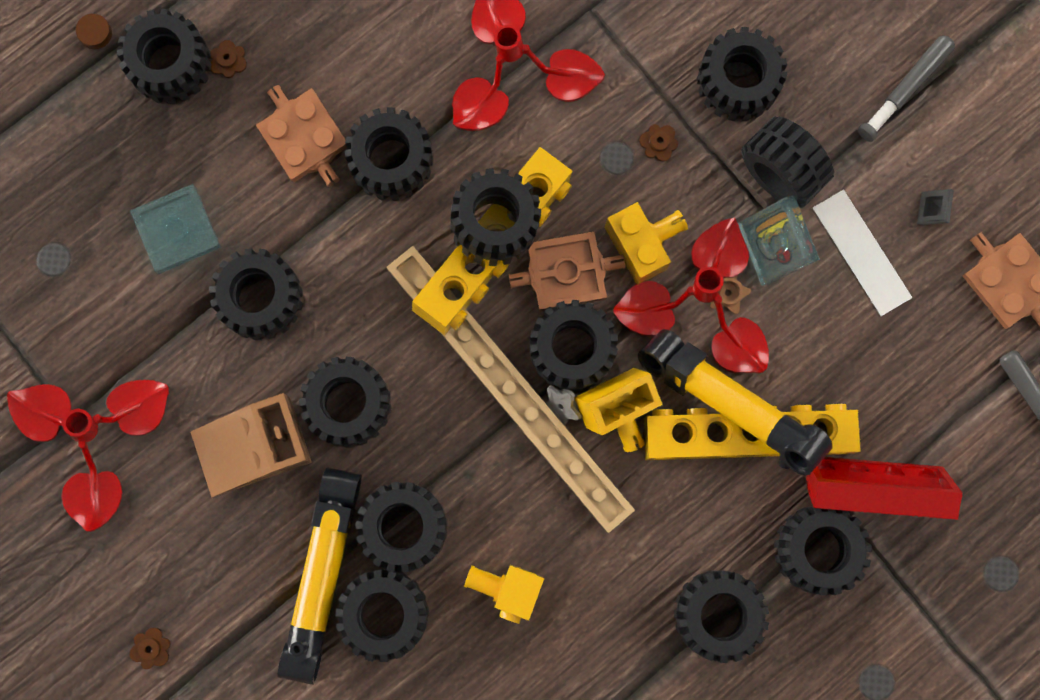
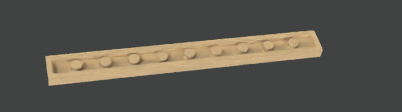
[386,246,635,533]

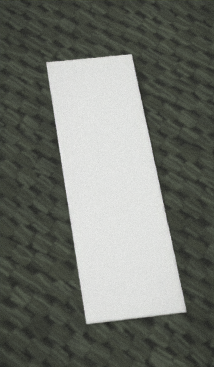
[813,190,912,316]

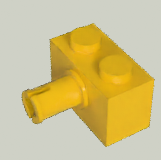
[605,202,688,285]
[574,368,662,452]
[464,564,544,624]

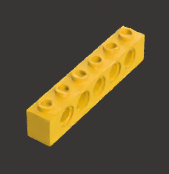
[412,147,573,336]
[644,404,861,460]

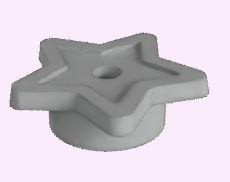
[545,385,582,426]

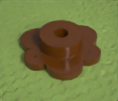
[210,40,247,78]
[639,124,678,162]
[130,628,171,669]

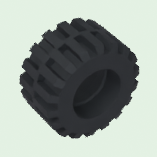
[117,9,211,104]
[697,27,788,121]
[345,107,433,201]
[741,116,834,209]
[450,168,541,266]
[209,248,303,340]
[530,300,618,392]
[299,356,391,448]
[356,482,447,572]
[774,506,872,596]
[336,569,429,662]
[674,570,769,663]

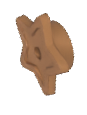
[710,277,751,314]

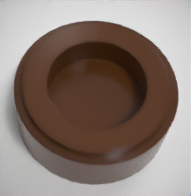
[76,13,112,49]

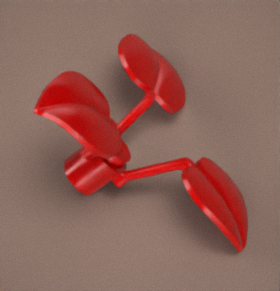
[452,0,605,131]
[613,218,769,373]
[7,380,169,532]

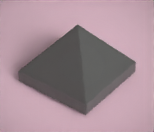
[917,189,954,225]

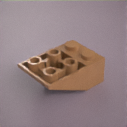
[191,393,312,498]

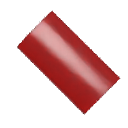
[806,457,963,520]

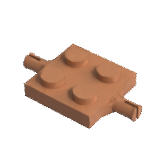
[256,85,347,187]
[962,231,1040,329]
[508,232,625,312]

